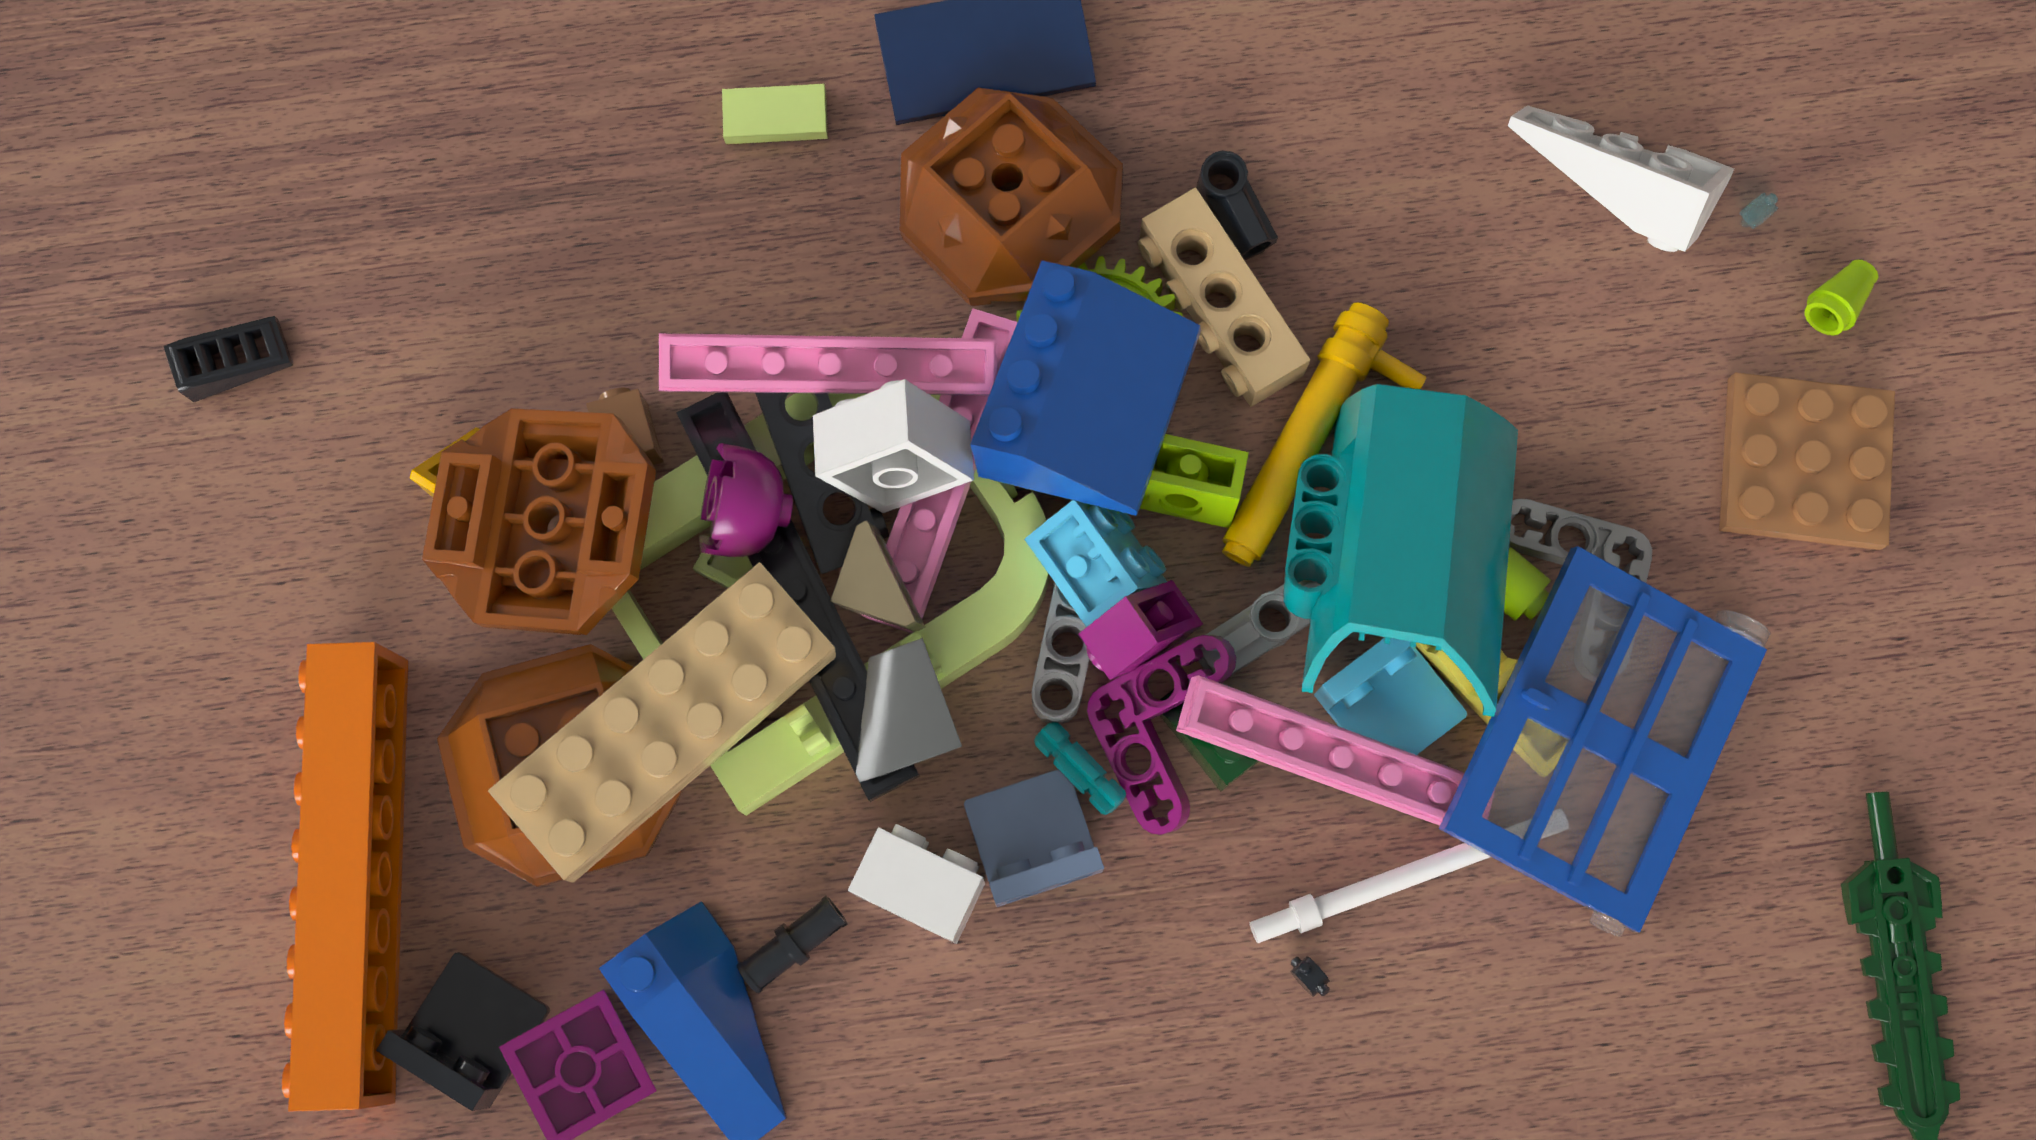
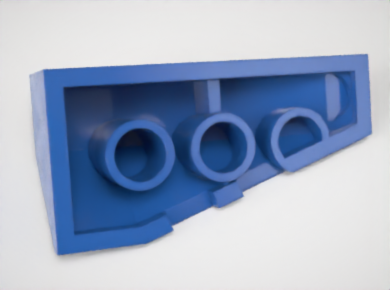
[599,901,787,1140]

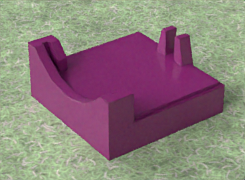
[499,989,657,1140]

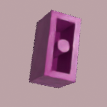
[1078,580,1203,680]

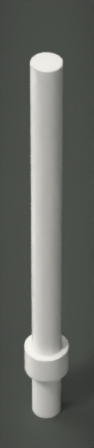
[1249,808,1567,943]

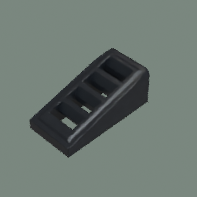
[164,316,293,402]

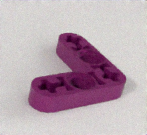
[1087,635,1236,835]

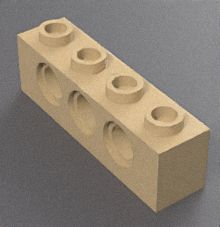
[1137,187,1310,407]

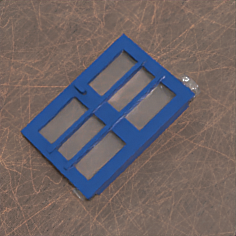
[1439,546,1771,937]

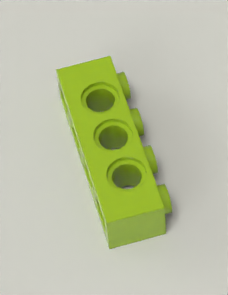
[1140,434,1249,528]

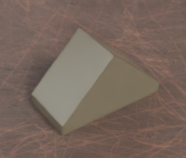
[831,520,925,632]

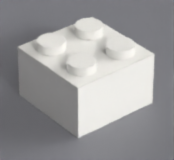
[813,379,974,513]
[848,824,985,944]

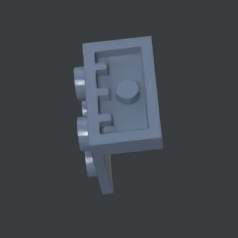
[964,769,1104,907]

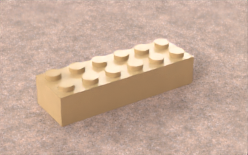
[488,562,836,883]

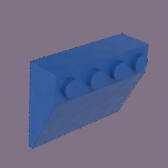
[970,261,1201,516]

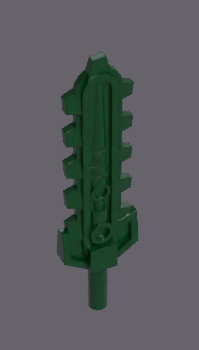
[1841,792,1960,1140]

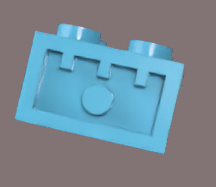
[1024,500,1167,627]
[1314,638,1467,755]

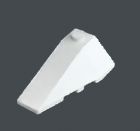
[1508,106,1734,252]

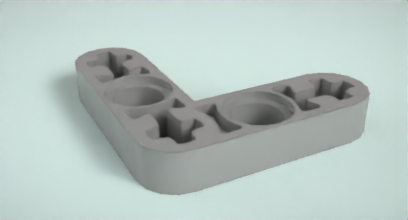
[1509,499,1652,682]

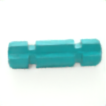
[1034,722,1126,815]

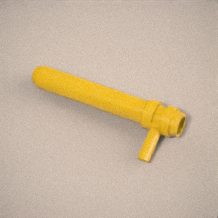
[1222,302,1426,567]

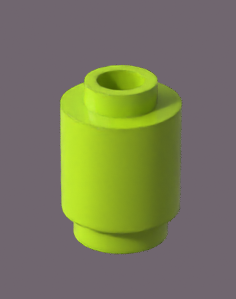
[1504,547,1551,621]

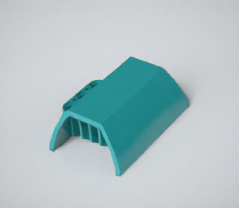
[1283,384,1518,717]

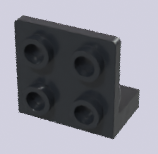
[376,952,550,1111]

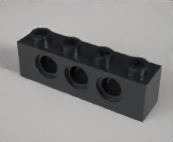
[755,393,889,574]

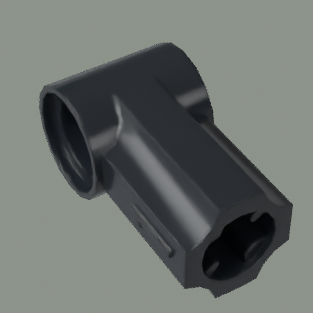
[1196,150,1278,260]

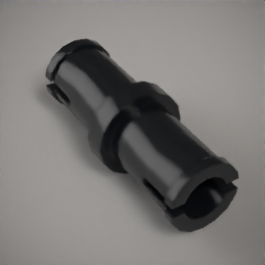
[737,896,848,994]

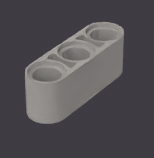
[1032,583,1090,725]

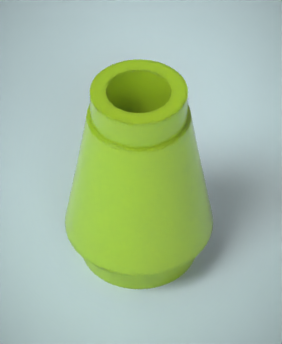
[1804,259,1878,336]

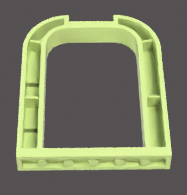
[612,393,1049,816]

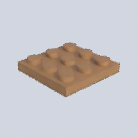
[1719,372,1895,550]

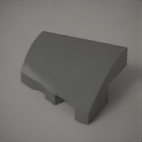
[856,638,962,783]

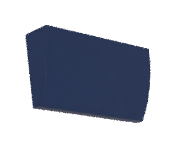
[874,0,1096,125]

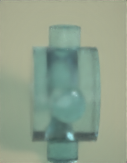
[1739,193,1779,229]

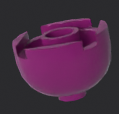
[699,443,793,557]

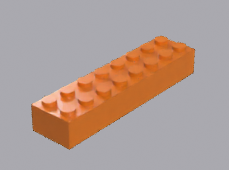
[282,642,408,1112]

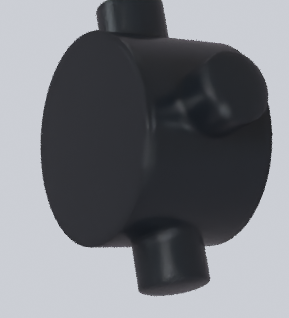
[1290,956,1330,997]

